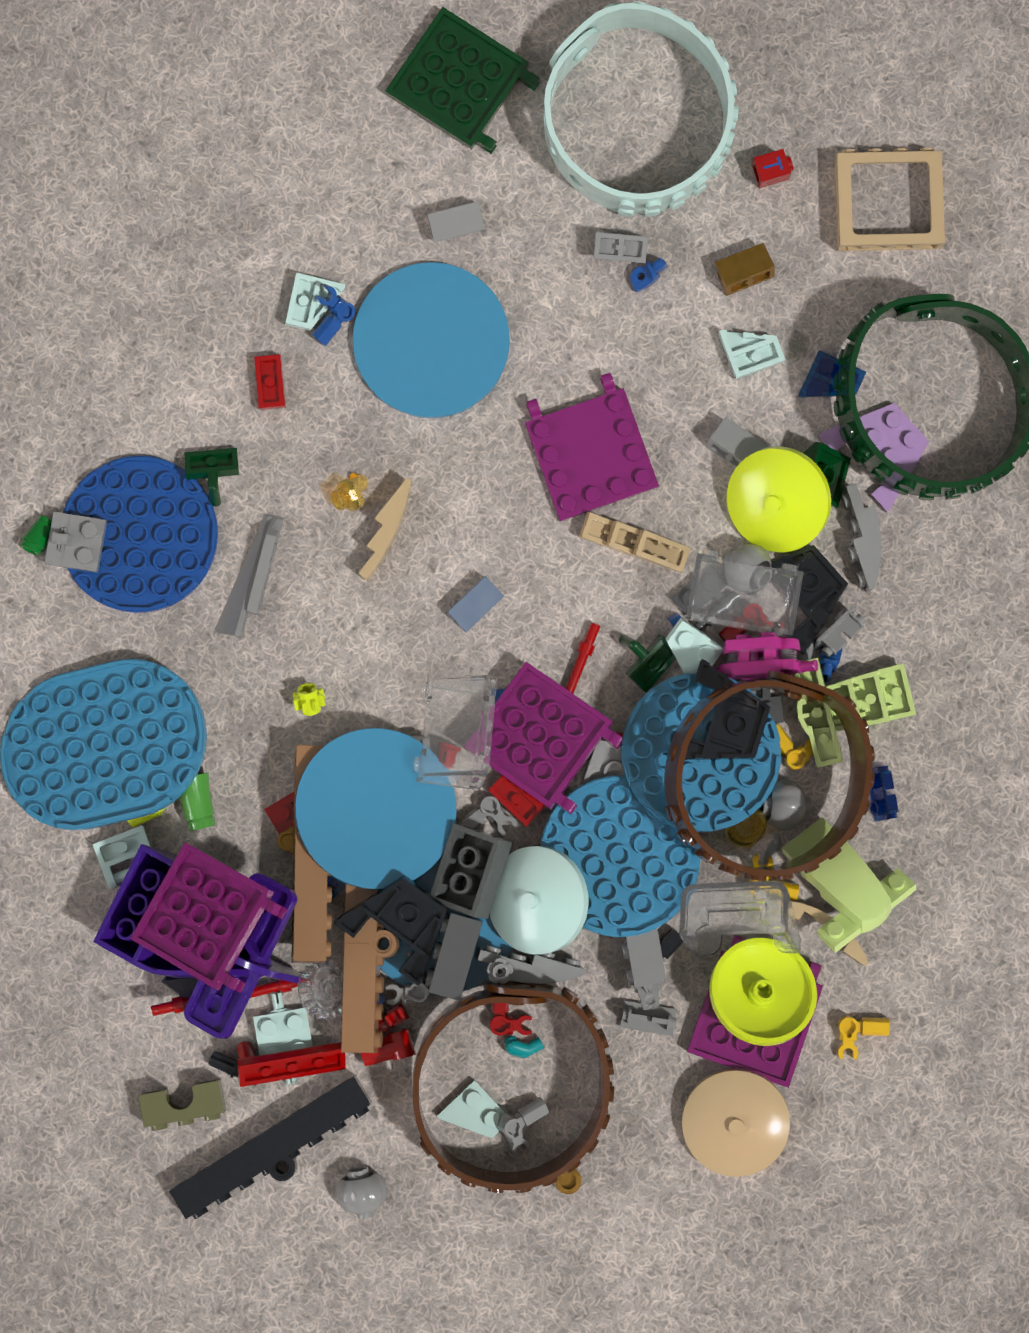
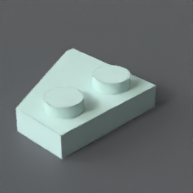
[285,273,346,331]
[718,330,786,380]
[437,1080,506,1138]

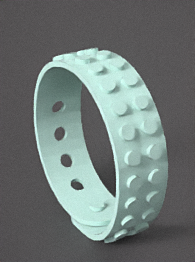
[543,1,738,217]

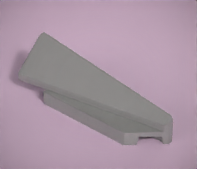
[215,514,284,639]

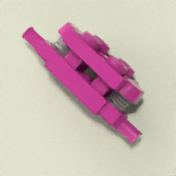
[715,632,818,680]

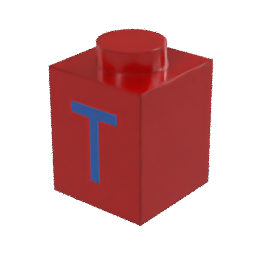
[751,149,794,189]

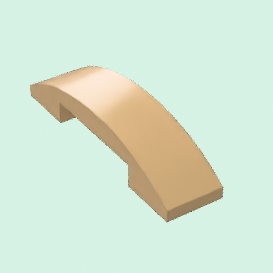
[774,900,868,966]

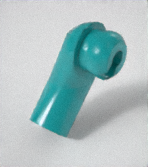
[504,1036,545,1059]

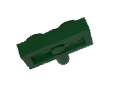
[184,448,239,507]
[619,634,676,692]

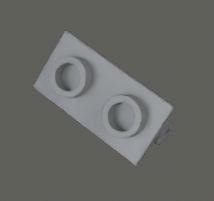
[815,605,866,657]
[620,1000,677,1036]

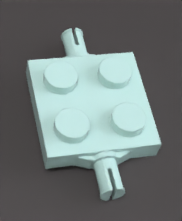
[253,993,313,1085]

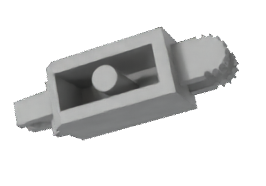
[622,930,666,1010]

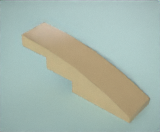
[359,477,412,582]
[579,512,691,573]

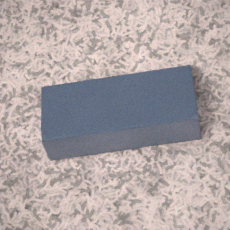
[448,576,504,633]

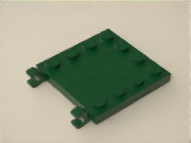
[385,7,540,154]

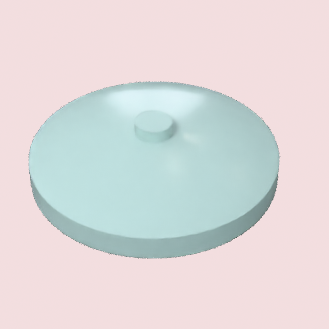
[489,846,589,955]

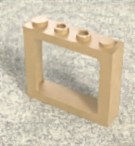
[834,147,945,251]

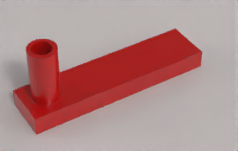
[237,1041,346,1087]

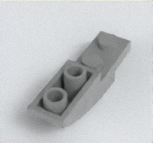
[841,483,881,592]
[475,945,586,984]

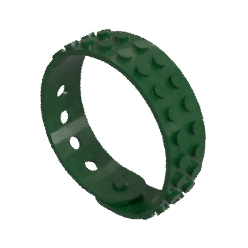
[833,294,1029,501]

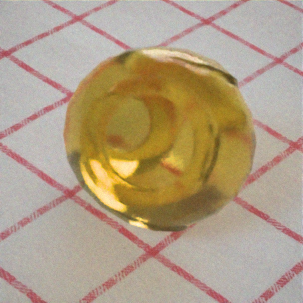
[331,473,368,511]

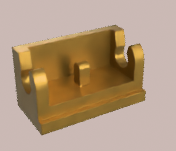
[715,242,775,296]

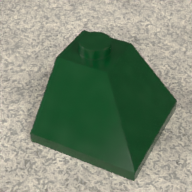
[803,442,851,508]

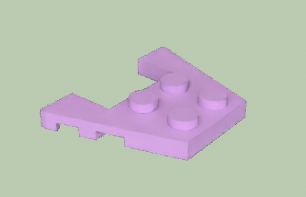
[818,403,929,512]

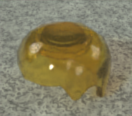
[724,809,767,848]

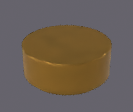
[555,1169,582,1194]

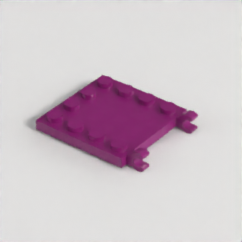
[525,372,659,522]
[464,662,623,815]
[130,842,288,993]
[687,935,823,1088]

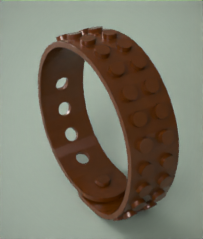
[664,671,875,881]
[413,981,614,1193]

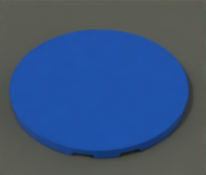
[63,456,218,613]

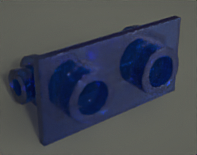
[870,765,899,822]

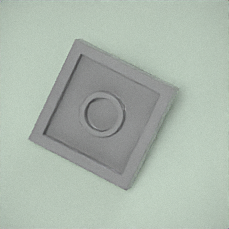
[44,512,107,573]
[580,738,625,786]

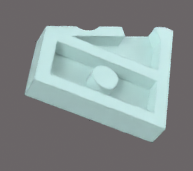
[665,618,724,674]

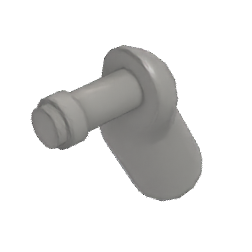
[763,833,782,865]

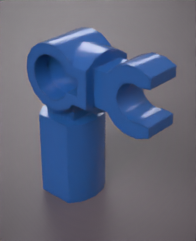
[312,284,355,347]

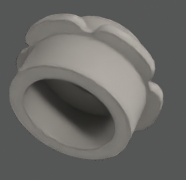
[486,958,513,984]

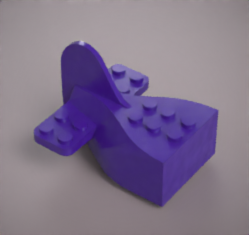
[93,844,302,1039]

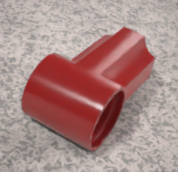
[361,1028,416,1066]

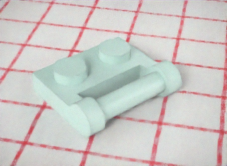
[92,825,152,889]

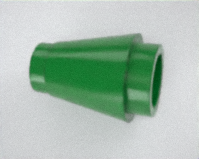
[20,515,52,556]

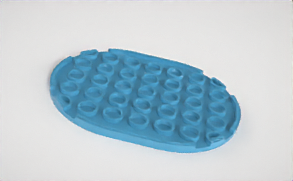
[0,659,207,831]

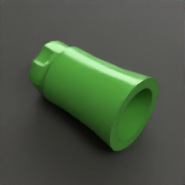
[179,772,215,831]

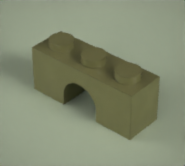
[138,1079,226,1131]

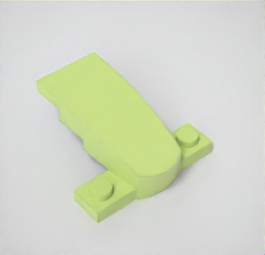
[794,658,917,768]
[782,817,917,953]

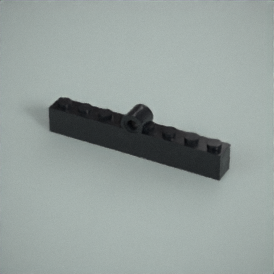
[169,1075,372,1219]

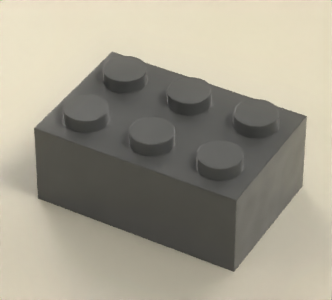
[430,823,513,919]
[425,913,483,1001]

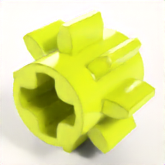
[292,683,326,716]

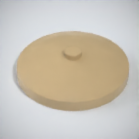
[682,1068,790,1177]

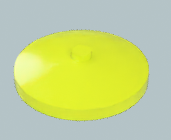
[727,446,831,552]
[709,938,817,1046]

